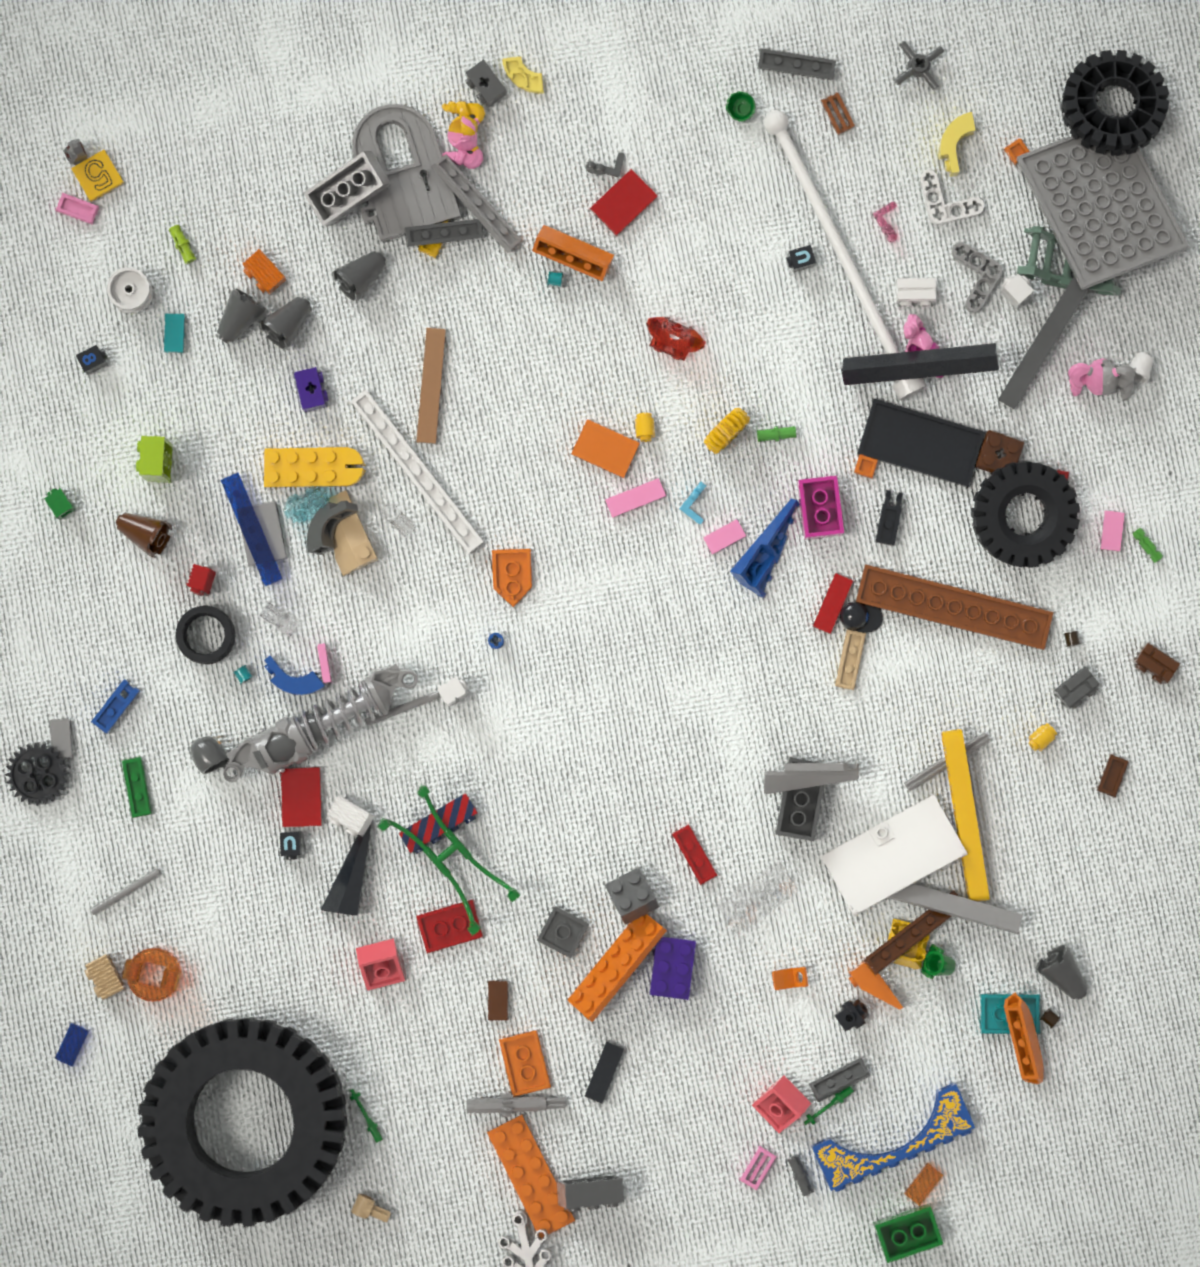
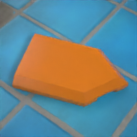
[492,549,532,607]

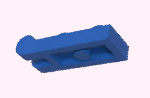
[91,679,140,734]

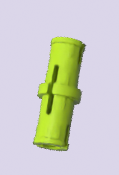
[169,224,196,264]

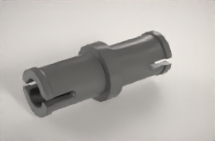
[787,1155,814,1196]

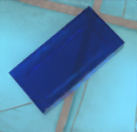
[55,1022,90,1067]

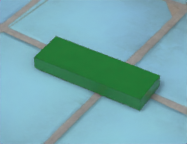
[122,757,152,818]

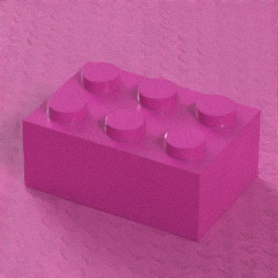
[797,475,844,540]

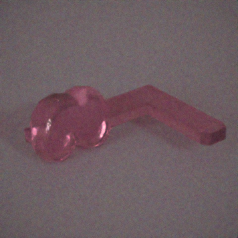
[872,201,897,243]

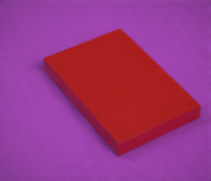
[590,169,658,237]
[281,767,322,827]
[416,899,483,953]

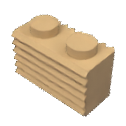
[84,954,126,1000]

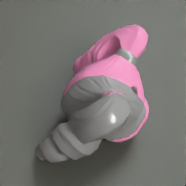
[1068,358,1136,401]

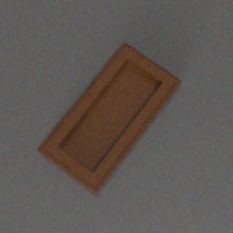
[1096,754,1129,798]
[488,981,508,1021]

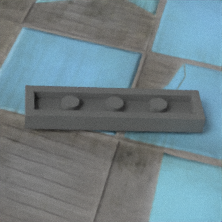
[757,48,836,81]
[404,219,483,247]

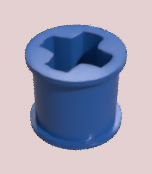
[488,633,504,649]

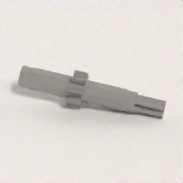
[466,1093,565,1117]

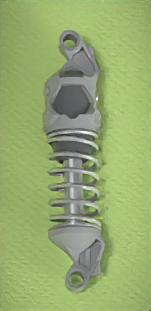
[223,664,418,782]

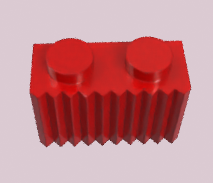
[187,564,216,596]

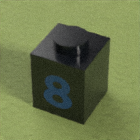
[76,345,108,375]

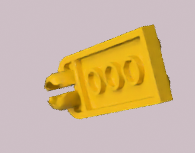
[264,447,366,488]

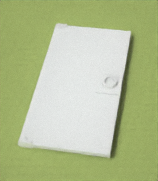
[821,795,967,916]

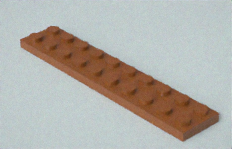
[855,564,1054,650]

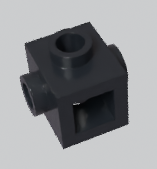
[834,999,869,1032]

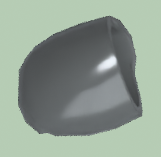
[190,736,229,774]

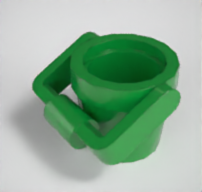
[921,944,956,979]

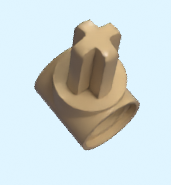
[351,1193,391,1222]

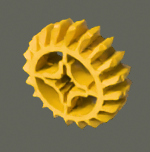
[704,407,750,454]

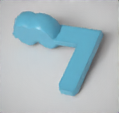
[679,481,707,524]

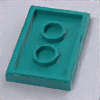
[980,994,1040,1034]

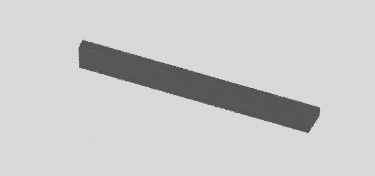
[998,276,1090,410]

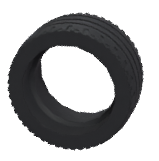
[176,605,236,664]

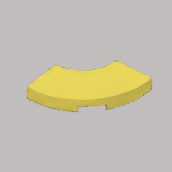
[502,57,544,94]

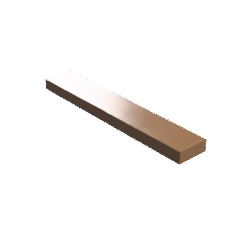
[416,327,446,444]

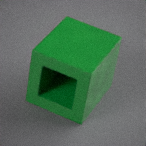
[44,488,76,520]

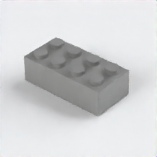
[303,151,391,226]

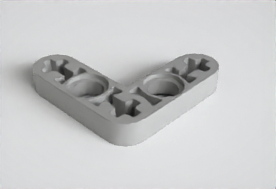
[951,242,1003,313]

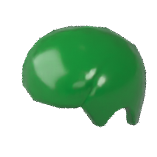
[726,91,756,122]

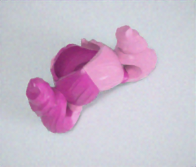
[903,314,944,378]

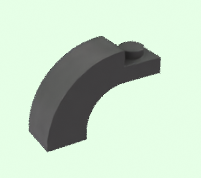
[307,501,359,555]

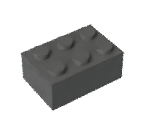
[556,1175,625,1212]

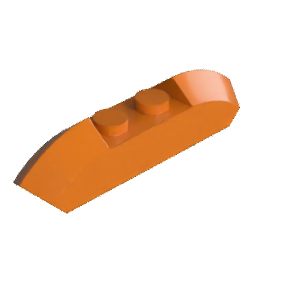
[1004,993,1044,1085]

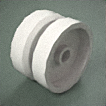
[107,267,153,314]

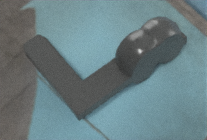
[585,152,624,178]

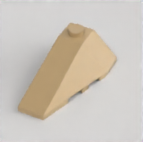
[328,490,378,576]

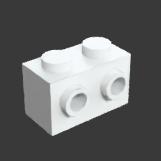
[1001,274,1034,309]

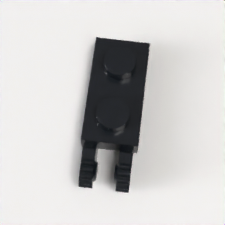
[875,490,903,546]

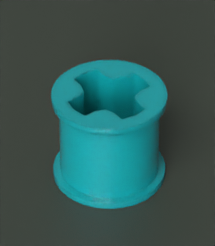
[547,270,563,287]
[233,665,253,684]

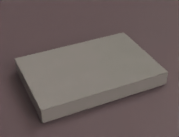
[237,501,287,566]

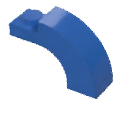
[264,656,326,696]

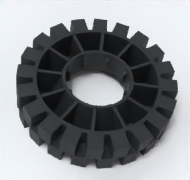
[1061,50,1169,156]
[971,461,1080,568]

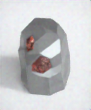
[63,139,88,165]

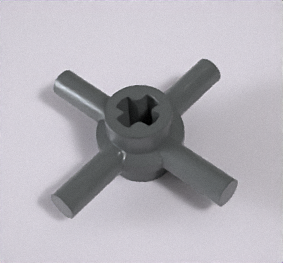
[894,40,944,91]

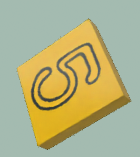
[71,149,124,202]

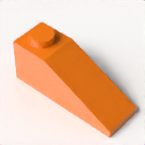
[848,961,903,1010]

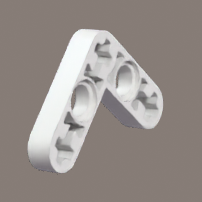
[919,170,984,225]

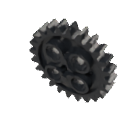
[5,742,70,806]

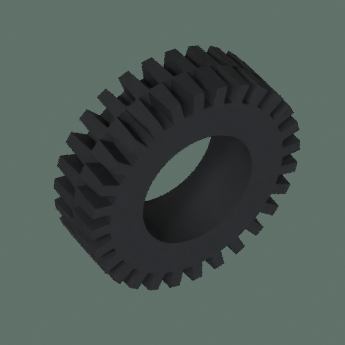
[137,1017,347,1227]

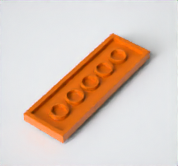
[567,914,667,1022]
[487,1114,575,1238]

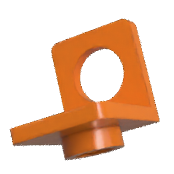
[772,967,808,990]

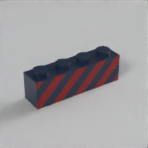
[399,793,478,855]

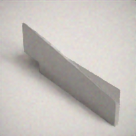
[764,763,859,794]

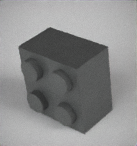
[605,867,660,925]

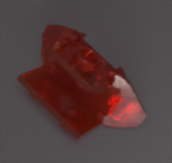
[646,317,706,361]

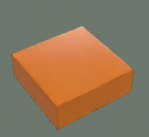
[1004,138,1030,165]
[854,454,878,479]

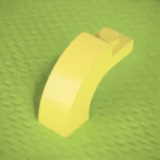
[938,112,975,177]

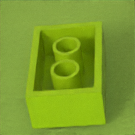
[136,436,173,483]

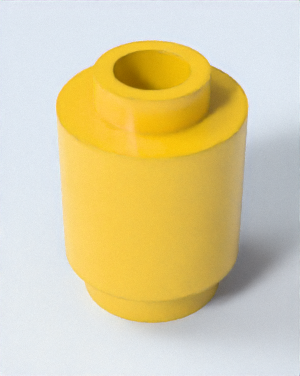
[635,413,655,442]
[1028,723,1057,752]

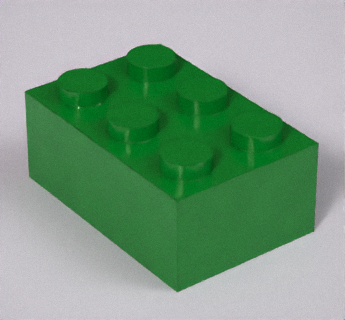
[873,1204,943,1263]

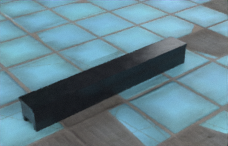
[841,343,999,386]

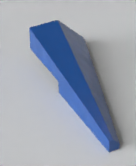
[730,499,799,598]

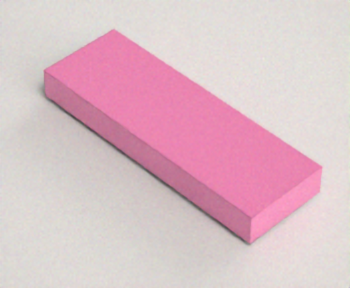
[605,478,666,518]

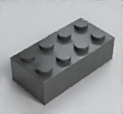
[774,757,824,841]

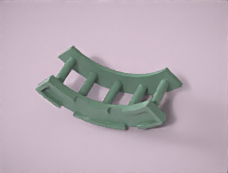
[1017,226,1121,296]

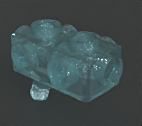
[283,486,330,523]

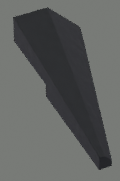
[321,822,372,916]

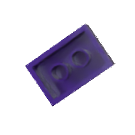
[649,936,696,1000]

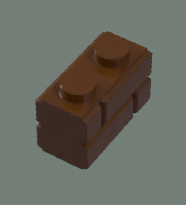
[1132,642,1180,685]

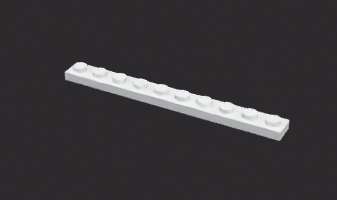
[351,390,484,554]

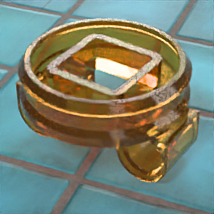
[122,948,183,1002]

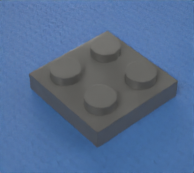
[537,906,589,959]

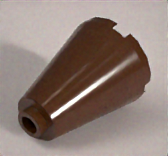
[116,512,172,558]

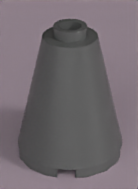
[332,251,386,302]
[217,288,266,343]
[259,297,311,350]
[1036,945,1088,1000]

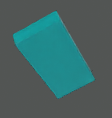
[164,313,185,353]

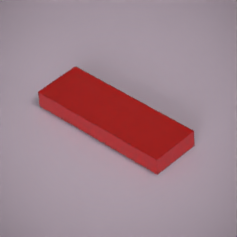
[812,573,853,634]
[672,824,718,885]

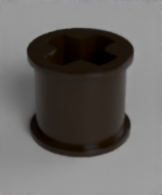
[1063,631,1081,647]
[1040,1008,1061,1028]

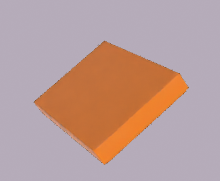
[571,419,640,479]
[499,1030,551,1097]

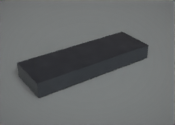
[584,1041,624,1104]

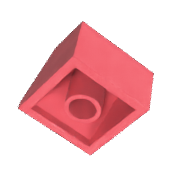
[356,938,405,991]
[752,1075,811,1133]

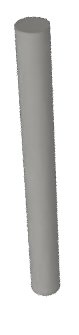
[365,691,440,726]
[90,868,161,915]

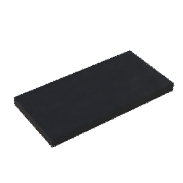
[857,398,985,488]

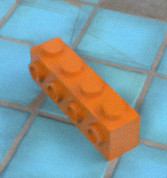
[532,225,614,282]

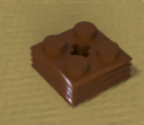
[975,430,1025,473]

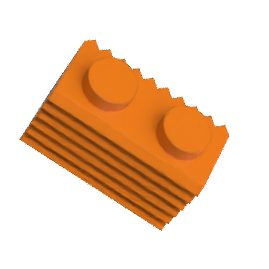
[242,249,287,295]

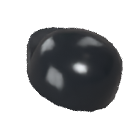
[840,602,883,633]

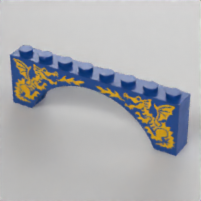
[811,1083,975,1192]

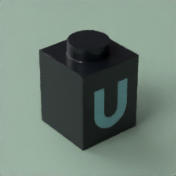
[785,245,816,273]
[279,832,302,860]

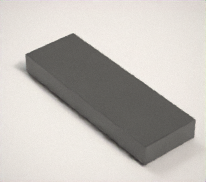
[809,1058,870,1103]

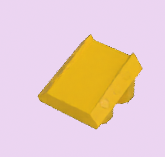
[888,919,930,970]

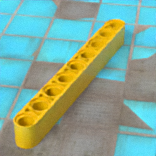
[941,729,989,902]

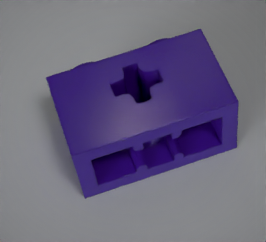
[294,367,329,412]

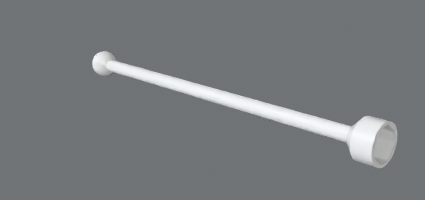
[764,110,927,401]

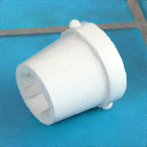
[1129,352,1154,383]

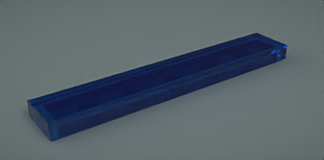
[221,472,284,587]

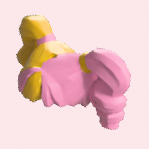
[441,101,485,169]

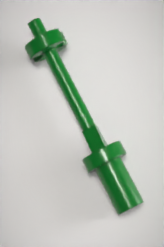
[804,1087,854,1125]
[349,1089,383,1143]

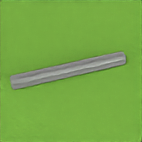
[904,733,990,791]

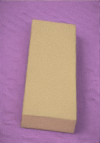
[835,629,866,691]

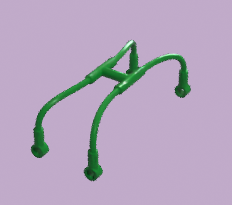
[377,785,520,936]

